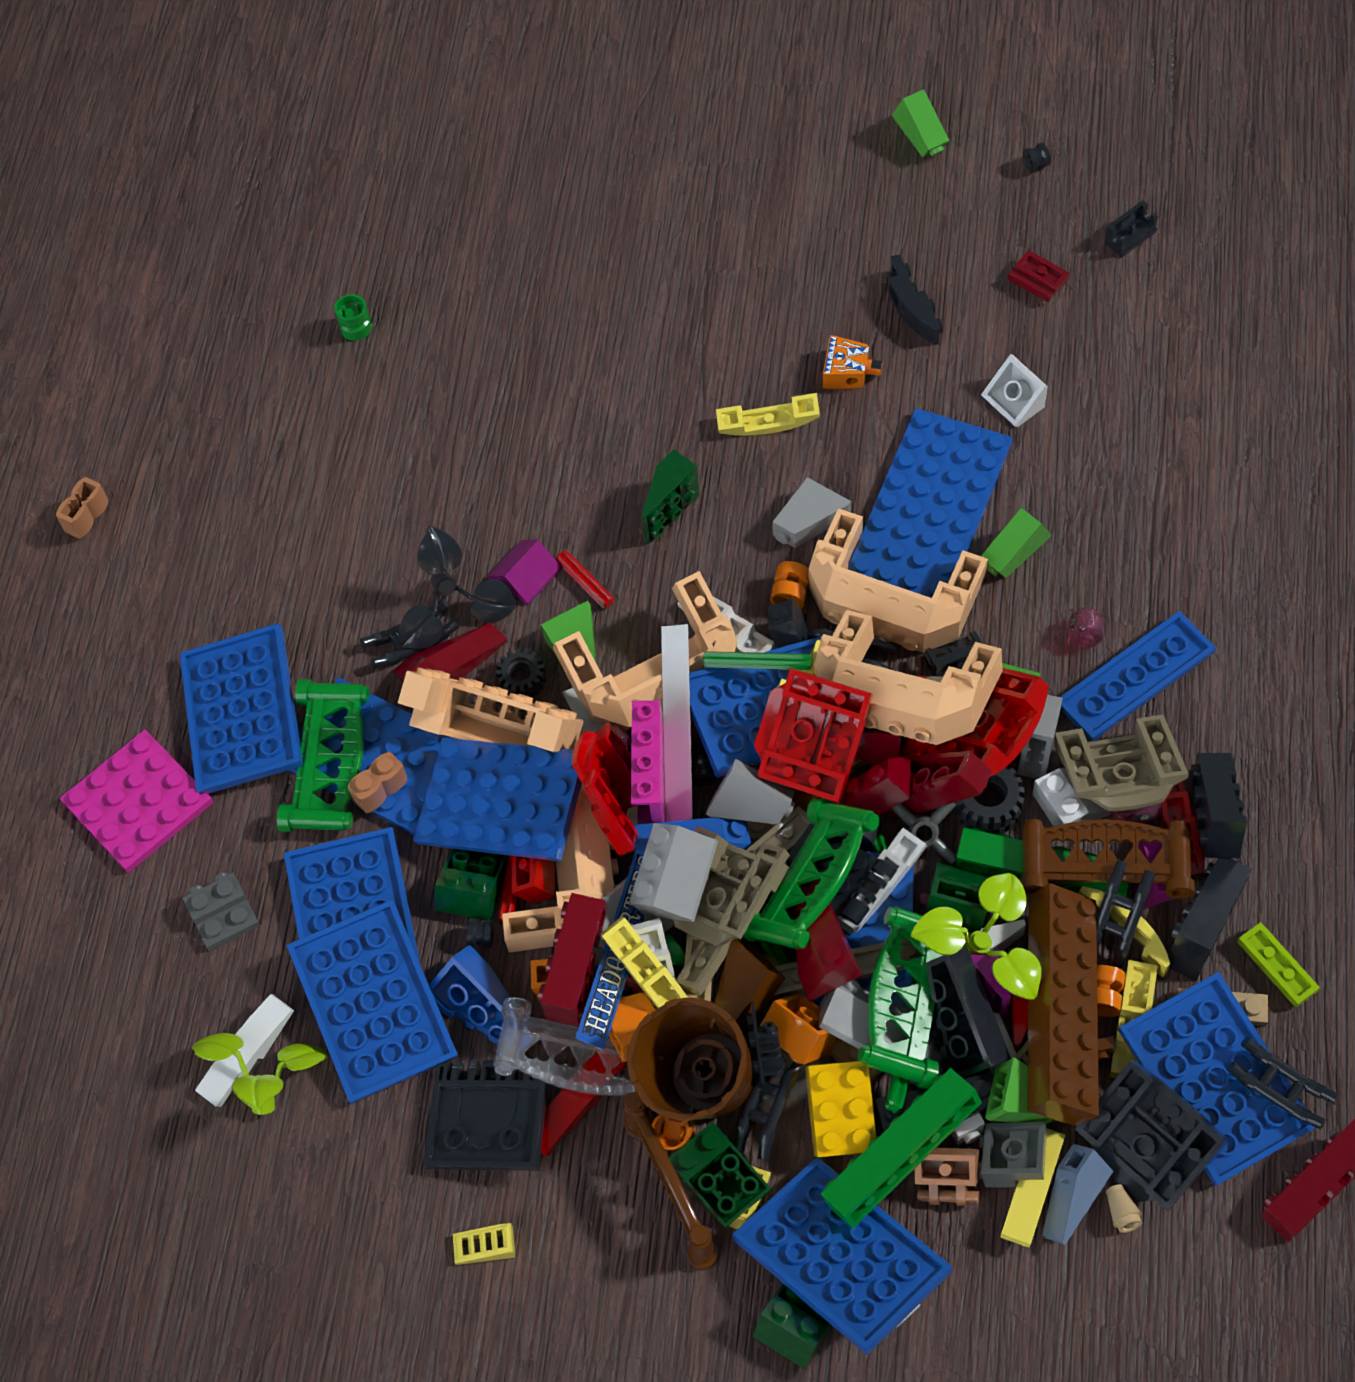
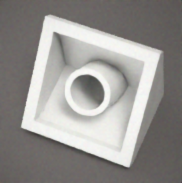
[981,354,1048,427]

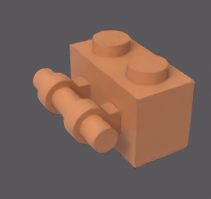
[915,1148,980,1206]

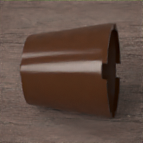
[627,997,755,1121]

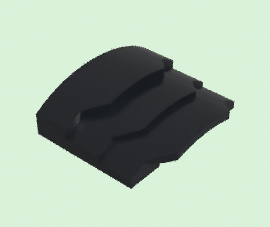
[1075,1060,1229,1211]

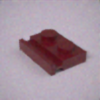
[1007,250,1070,303]

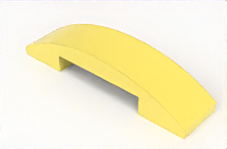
[716,393,820,436]
[1079,886,1170,978]

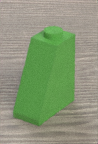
[892,89,949,157]
[981,508,1052,578]
[541,601,596,668]
[985,1058,1056,1124]

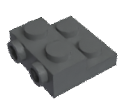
[183,872,260,952]
[978,1122,1047,1188]

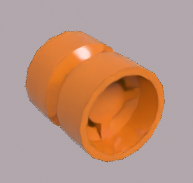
[770,561,809,608]
[1097,965,1126,1017]
[652,1114,696,1150]

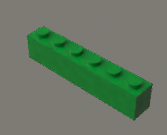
[956,828,1129,897]
[821,1068,982,1229]

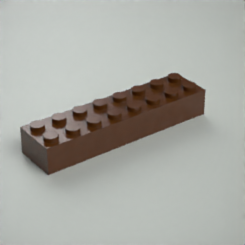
[1027,883,1099,1126]

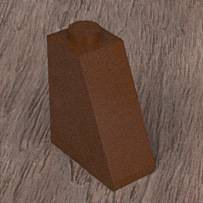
[714,939,785,1034]

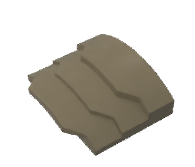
[1054,714,1188,811]
[673,826,789,948]

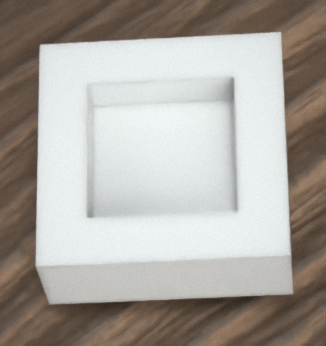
[951,1113,985,1145]

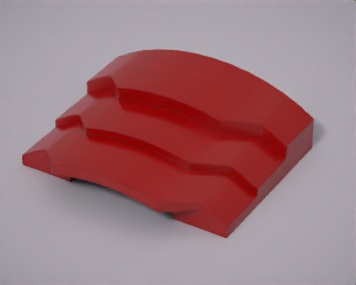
[754,668,873,803]
[926,668,1049,777]
[572,722,639,856]

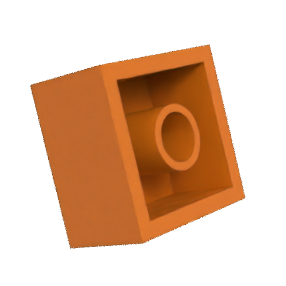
[760,993,839,1065]

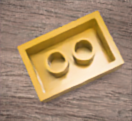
[805,1061,876,1157]

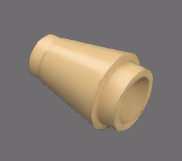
[1106,1184,1142,1233]

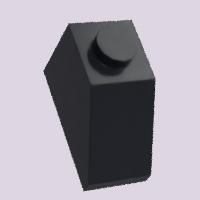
[768,599,808,649]

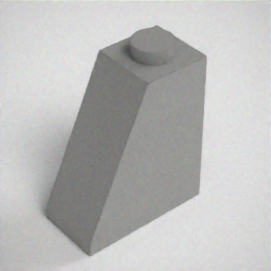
[773,477,851,548]
[1017,695,1063,779]
[706,759,795,824]

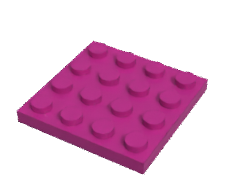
[60,730,214,873]

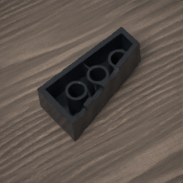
[1168,858,1252,982]

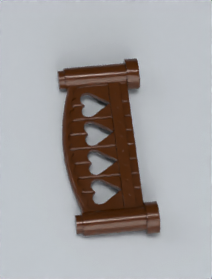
[1019,819,1195,899]
[623,1092,718,1270]

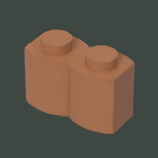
[56,477,108,539]
[348,752,408,813]

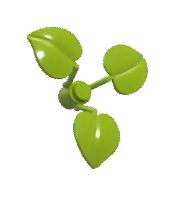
[911,873,1041,1000]
[192,1033,329,1115]

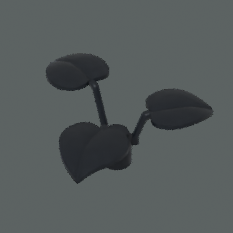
[398,526,517,648]

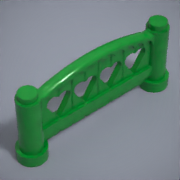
[277,679,370,832]
[742,797,879,949]
[858,907,942,1090]

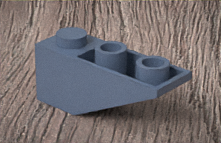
[1042,1144,1113,1245]

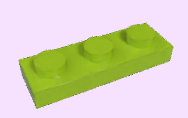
[1237,922,1320,1008]

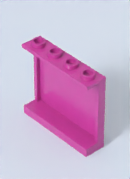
[631,700,666,824]

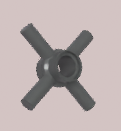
[891,803,957,864]

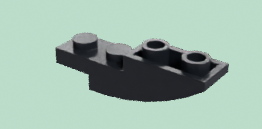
[888,254,943,345]

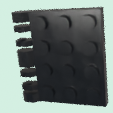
[759,823,897,936]
[423,1060,552,1171]

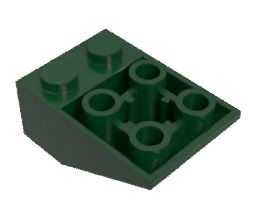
[642,449,700,544]
[435,849,509,920]
[924,861,992,933]
[669,1122,771,1228]
[753,1284,833,1370]

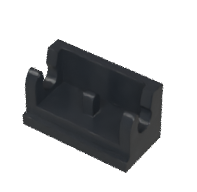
[1105,200,1158,258]
[923,629,984,677]

